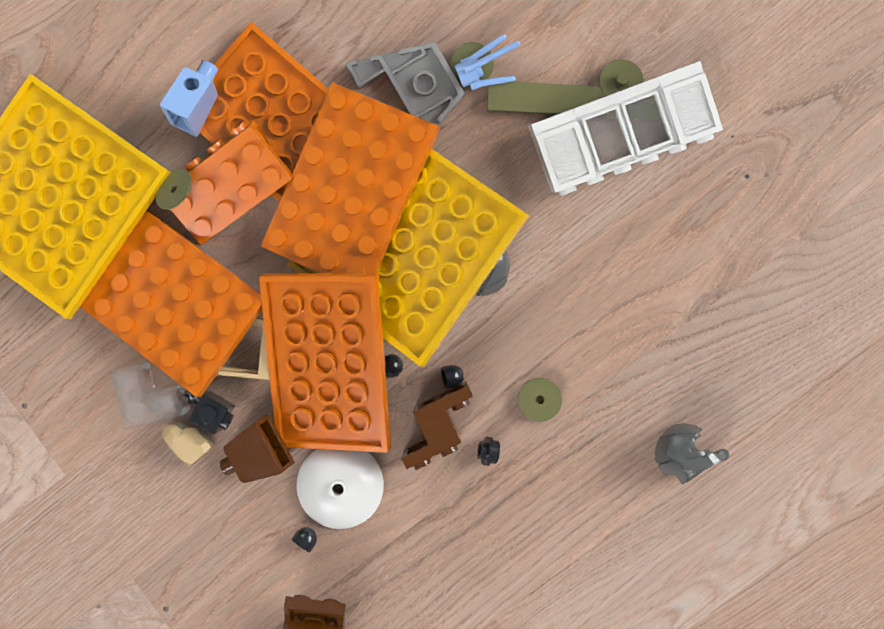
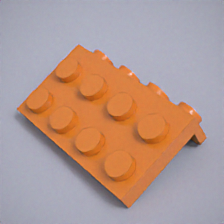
[170,120,293,245]

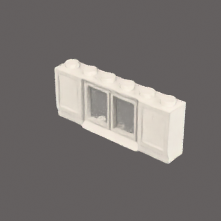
[528,61,723,196]

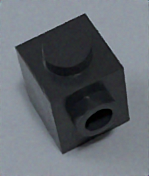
[188,391,235,434]

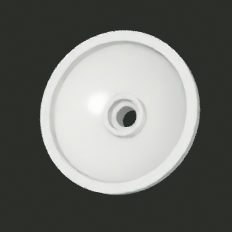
[297,449,384,529]

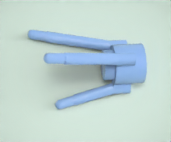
[454,34,520,90]

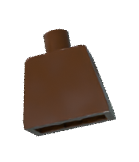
[220,414,295,483]

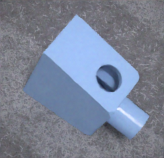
[160,60,218,137]

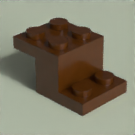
[401,381,473,470]
[283,595,346,629]

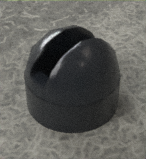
[385,354,403,378]
[441,365,464,389]
[291,527,317,553]

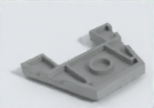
[346,42,465,126]

